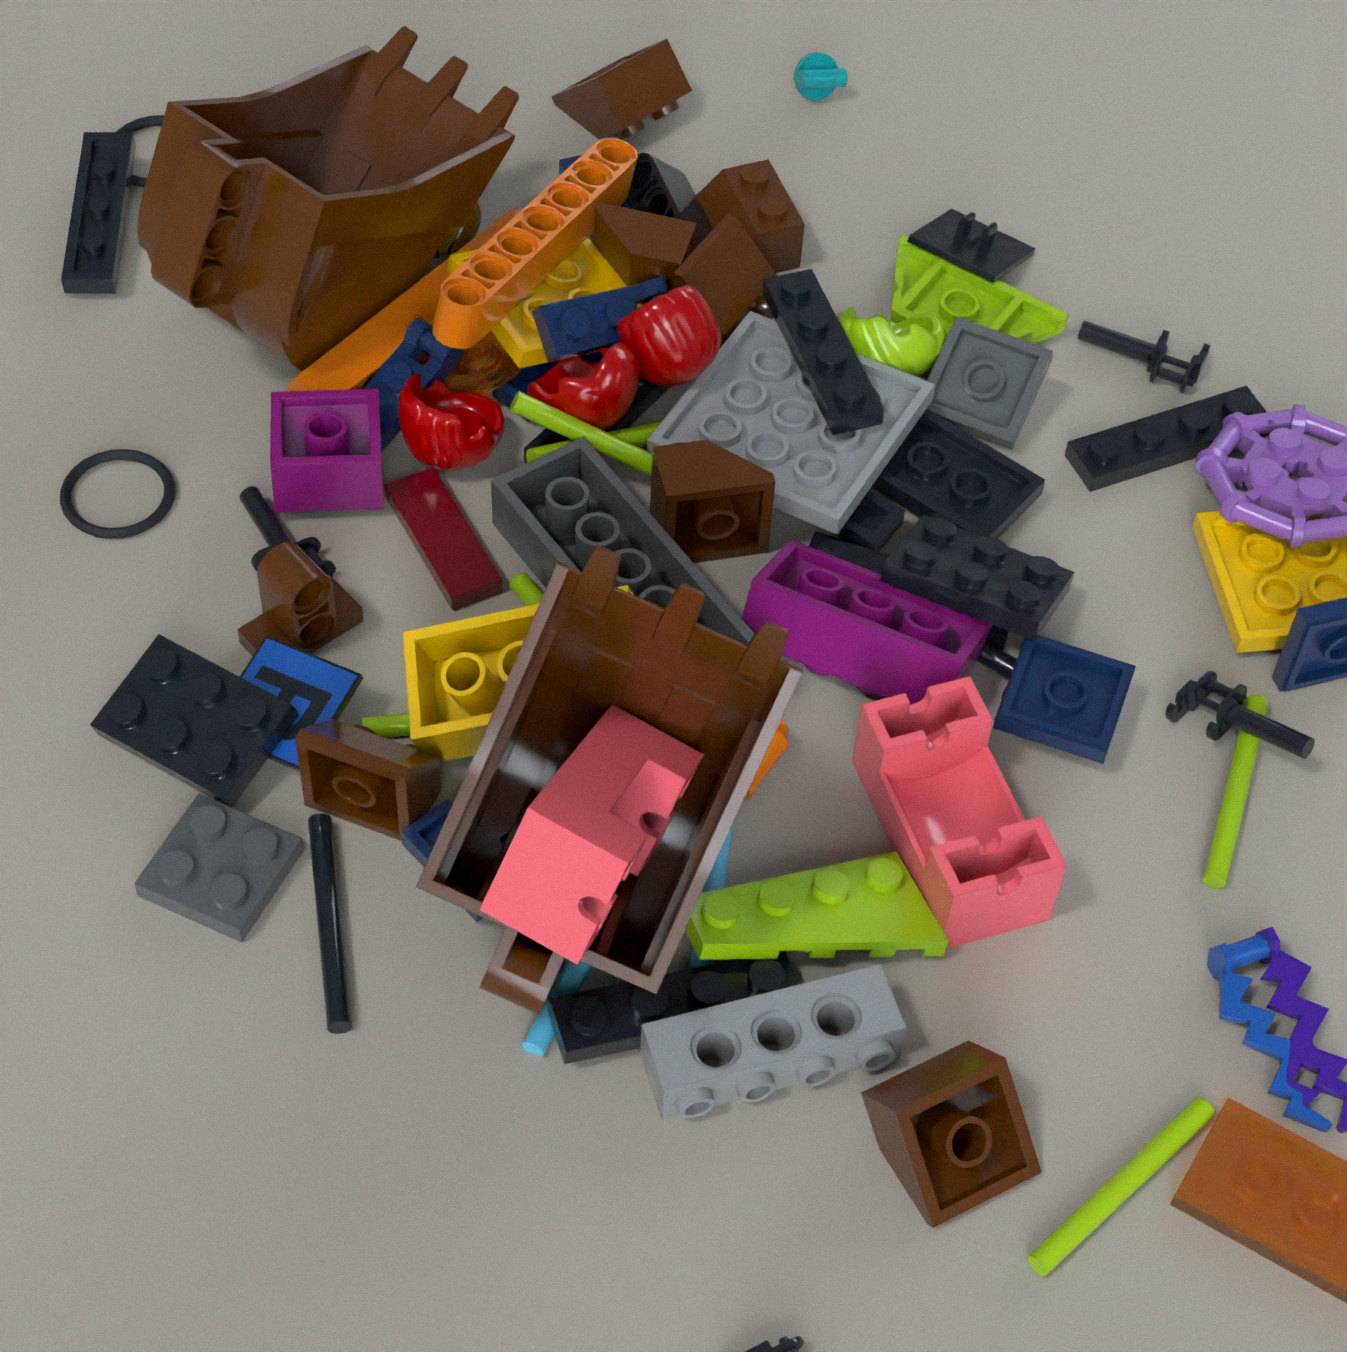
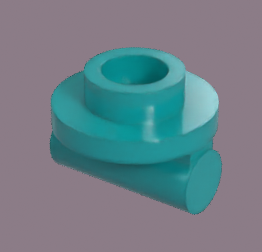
[794,52,848,100]

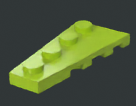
[685,851,949,960]

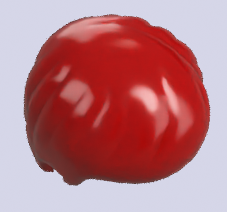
[617,285,721,386]
[527,342,640,431]
[398,374,505,471]

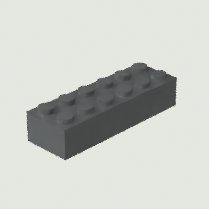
[491,436,754,646]

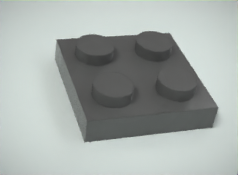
[927,316,1053,450]
[134,793,304,942]

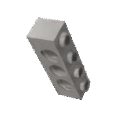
[640,964,907,1120]

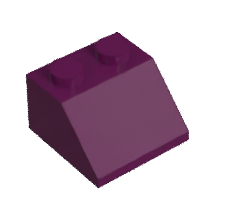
[270,389,384,513]

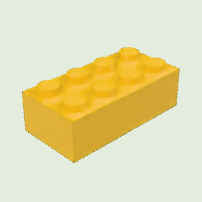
[402,585,634,762]

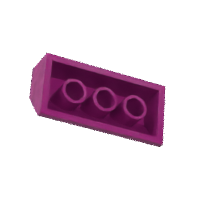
[741,539,992,705]

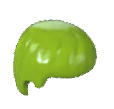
[837,307,946,377]

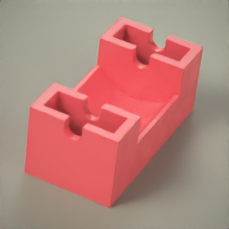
[852,676,1067,949]
[480,705,704,965]

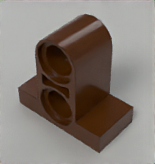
[237,542,363,656]

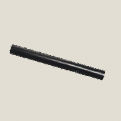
[308,813,352,1034]

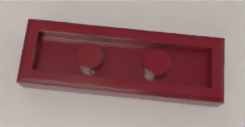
[384,467,502,610]

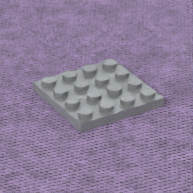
[647,311,935,534]

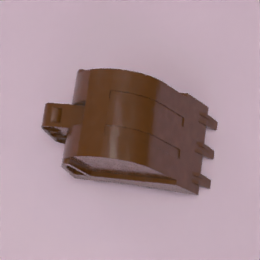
[138,26,519,371]
[416,545,803,1014]

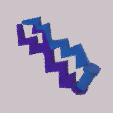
[1207,927,1347,1133]

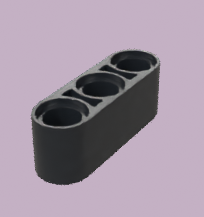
[628,152,713,249]

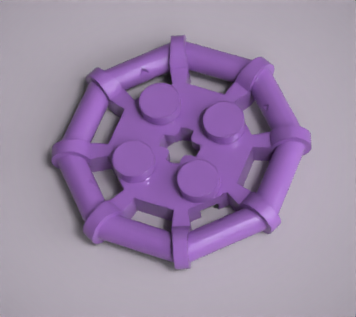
[1195,404,1347,549]

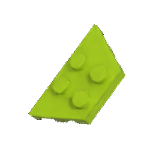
[889,234,1069,344]

